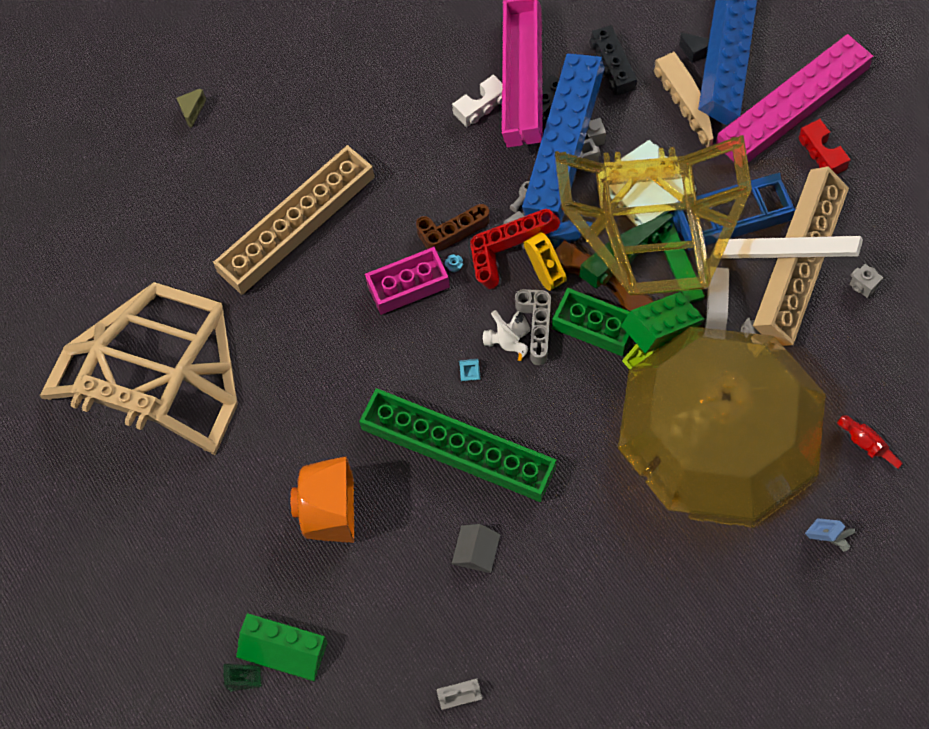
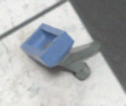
[805,519,855,551]

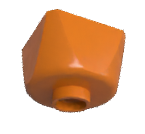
[291,457,354,543]

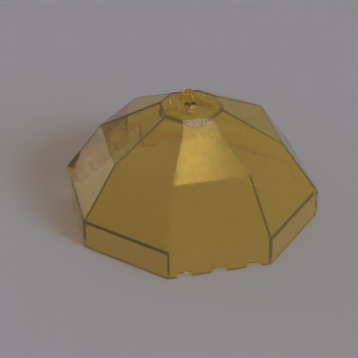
[618,326,825,528]

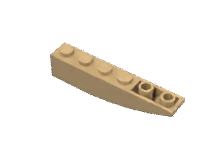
[654,52,713,149]

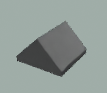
[452,524,500,573]

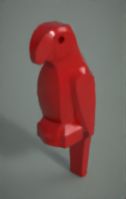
[837,415,903,469]

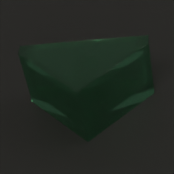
[223,664,261,692]

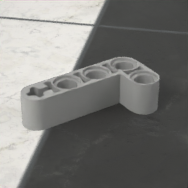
[704,267,729,339]
[515,289,551,365]

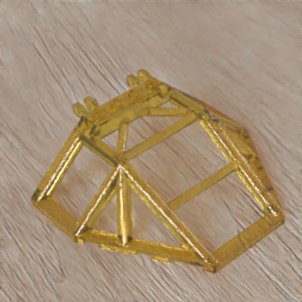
[554,135,752,296]

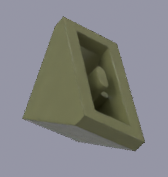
[177,89,206,128]

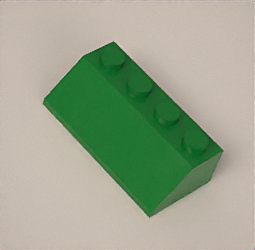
[236,613,328,681]

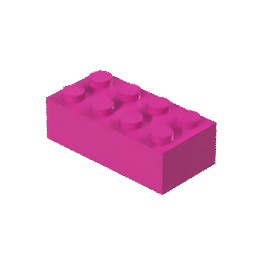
[365,247,450,315]

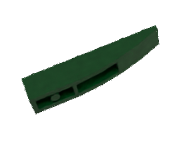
[580,214,673,289]

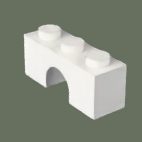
[452,75,502,127]

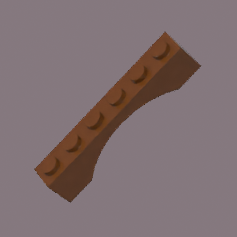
[555,240,653,311]

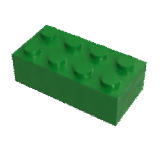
[552,288,631,356]
[621,292,704,354]

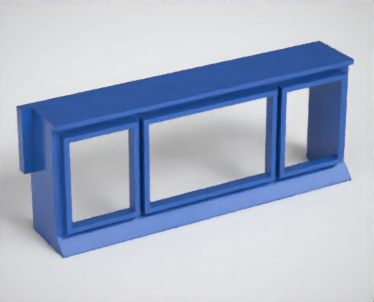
[670,172,796,250]

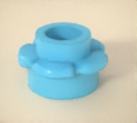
[445,254,463,272]

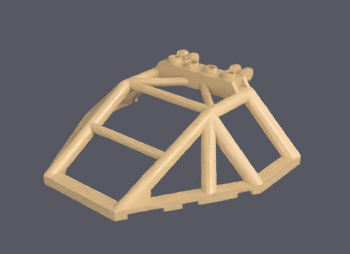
[40,282,238,455]

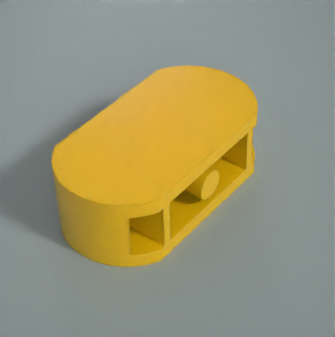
[524,232,567,291]

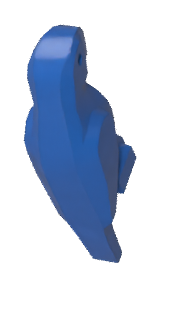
[545,220,597,249]

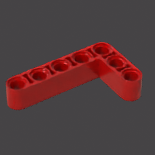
[470,209,560,289]

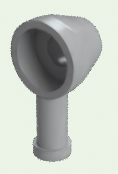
[510,181,530,212]

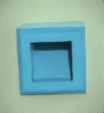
[459,359,480,381]

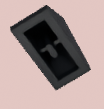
[679,32,709,63]

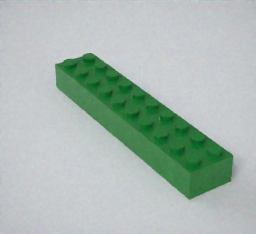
[359,388,556,502]

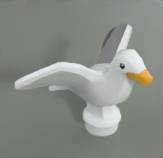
[483,310,531,361]

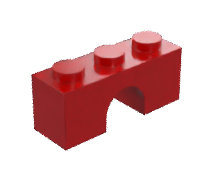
[799,119,850,174]

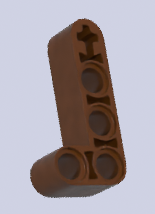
[416,204,490,253]

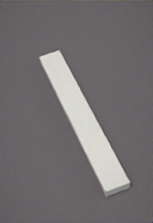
[713,236,863,259]

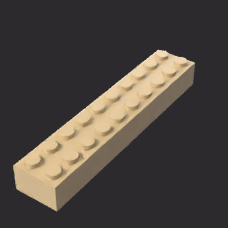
[213,145,375,295]
[753,166,849,346]

